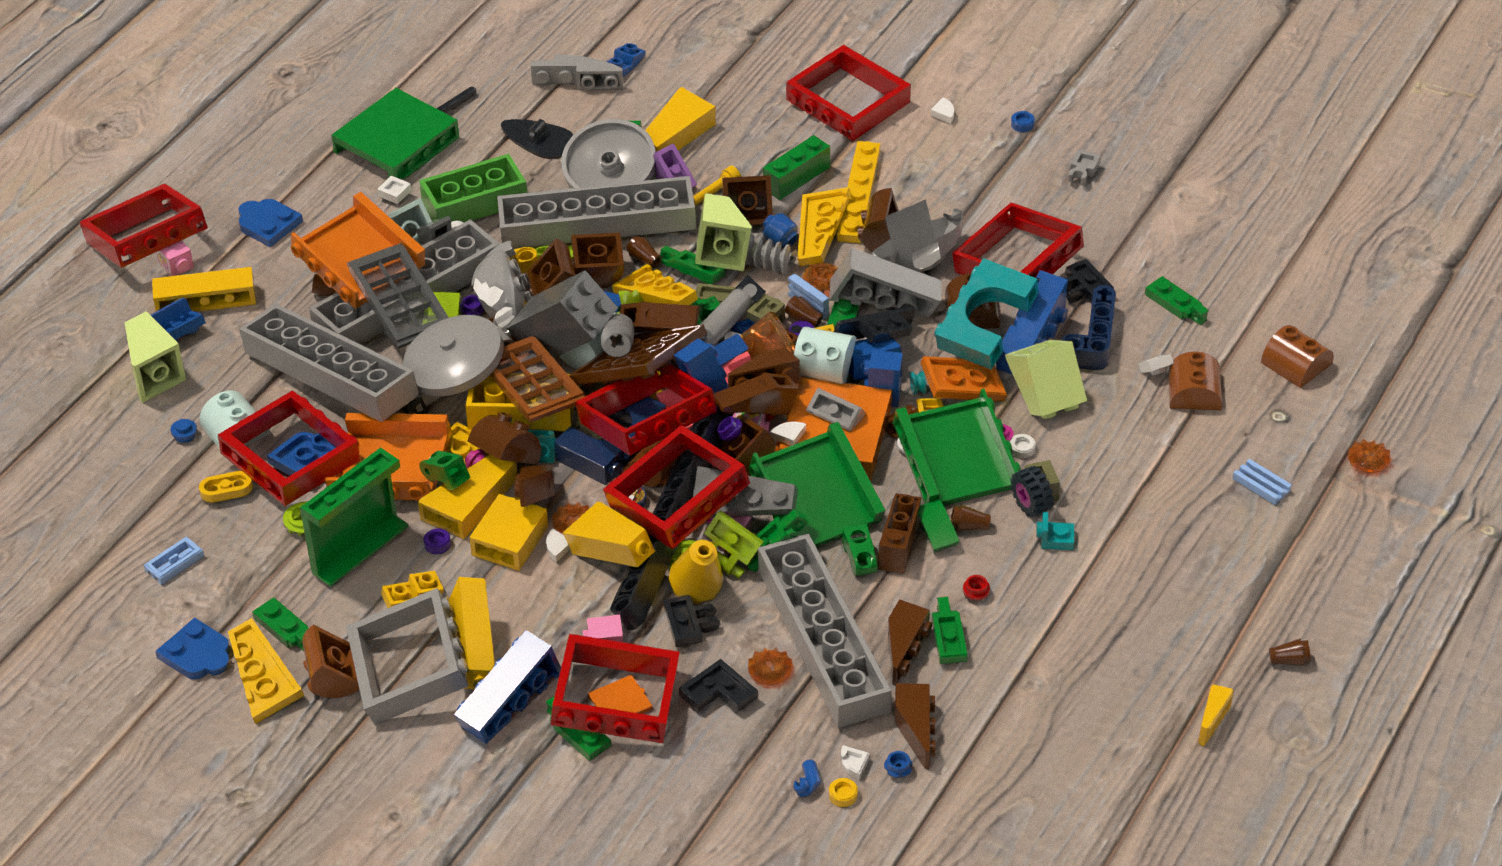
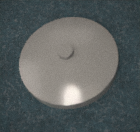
[561,119,656,188]
[403,315,504,396]

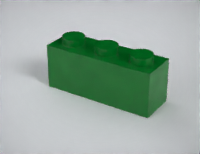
[763,135,830,201]

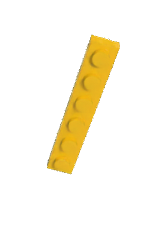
[837,141,881,244]

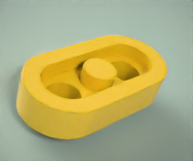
[199,471,253,503]

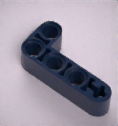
[1062,285,1116,370]

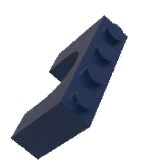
[554,381,666,485]

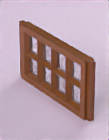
[490,336,585,423]

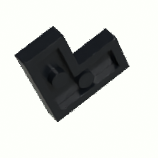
[679,659,758,713]

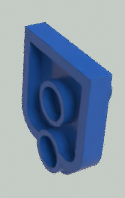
[238,199,303,247]
[267,432,336,475]
[155,617,230,679]

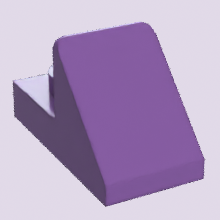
[653,143,697,188]

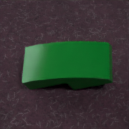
[918,499,959,553]

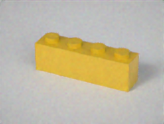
[152,267,256,312]

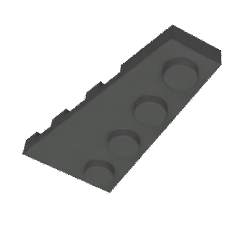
[693,466,798,518]

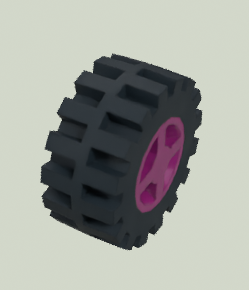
[1010,466,1054,517]

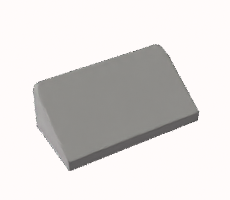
[806,388,866,432]

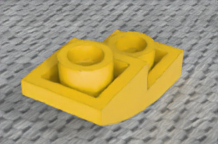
[381,571,444,608]

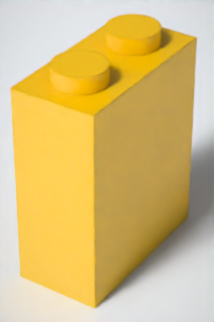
[469,494,548,571]

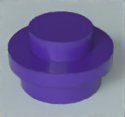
[460,295,485,316]
[717,416,742,441]

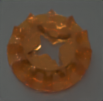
[803,263,838,293]
[1348,439,1391,473]
[552,502,590,534]
[748,647,793,685]

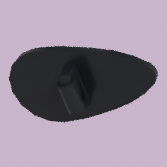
[501,119,573,159]

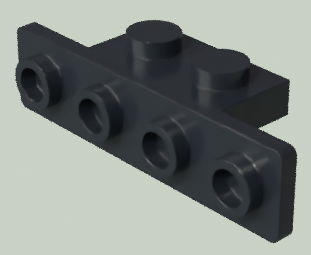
[834,306,916,343]

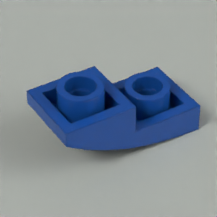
[606,43,646,77]

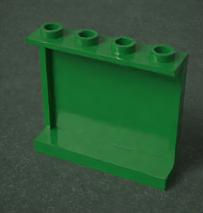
[331,87,460,180]
[893,389,1021,506]
[749,422,886,547]
[300,447,409,587]

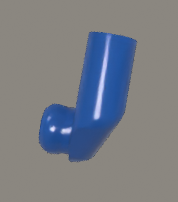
[793,759,821,797]

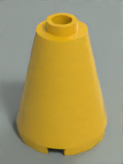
[669,540,723,604]

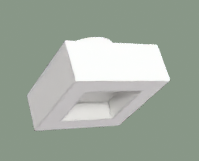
[377,176,412,204]
[1138,354,1174,375]

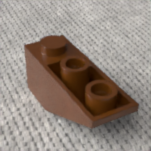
[620,302,699,335]
[728,347,800,388]
[713,373,799,416]
[514,465,555,507]
[878,493,922,574]
[888,599,932,686]
[895,683,936,769]

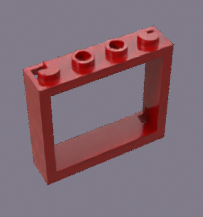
[786,44,911,141]
[79,183,208,268]
[952,202,1084,278]
[575,364,717,455]
[218,390,360,506]
[603,425,750,549]
[550,634,680,744]

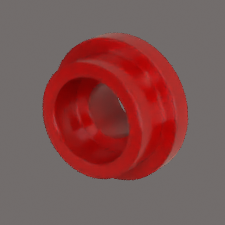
[963,575,990,600]

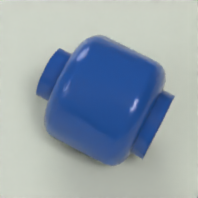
[763,213,799,249]

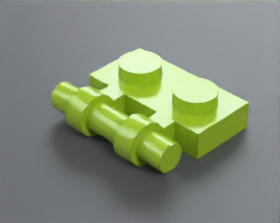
[700,510,764,579]

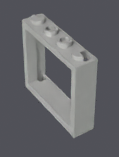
[346,588,469,725]

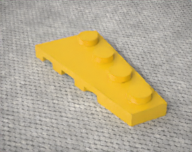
[797,187,851,266]
[612,264,698,305]
[228,618,304,724]

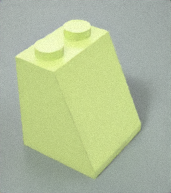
[695,193,752,271]
[124,311,186,403]
[1005,340,1087,419]

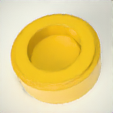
[829,778,858,807]

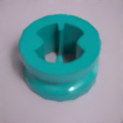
[910,371,926,395]

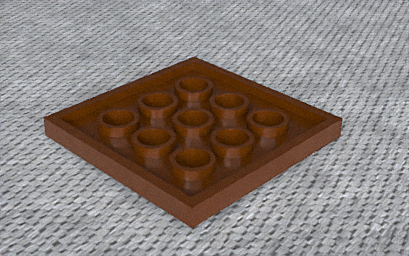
[569,324,707,387]

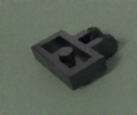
[1065,259,1114,303]
[663,595,721,647]

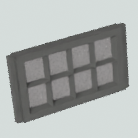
[347,243,449,349]

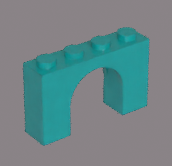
[934,258,1039,370]

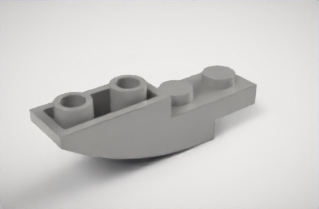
[531,55,623,90]

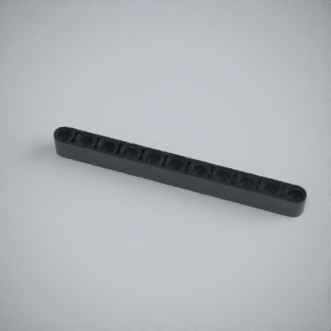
[610,403,733,630]

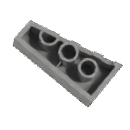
[829,248,942,317]

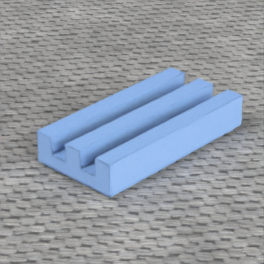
[788,274,829,320]
[1232,459,1292,505]
[144,536,204,585]

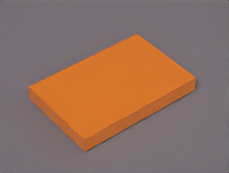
[920,356,1007,401]

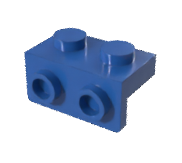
[151,298,206,342]

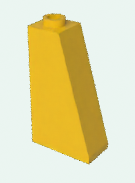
[645,87,716,152]
[418,455,517,539]
[563,501,655,567]
[449,577,495,689]

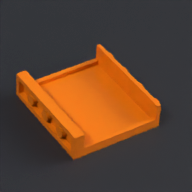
[290,192,425,309]
[775,377,892,481]
[325,413,452,501]

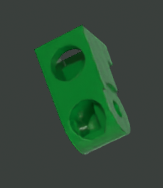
[419,451,471,490]
[842,524,877,576]

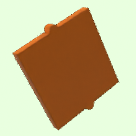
[588,675,653,714]

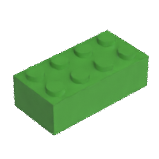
[419,154,527,223]

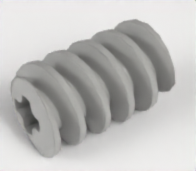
[745,234,797,276]
[601,314,634,357]

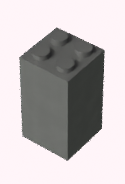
[506,271,618,365]

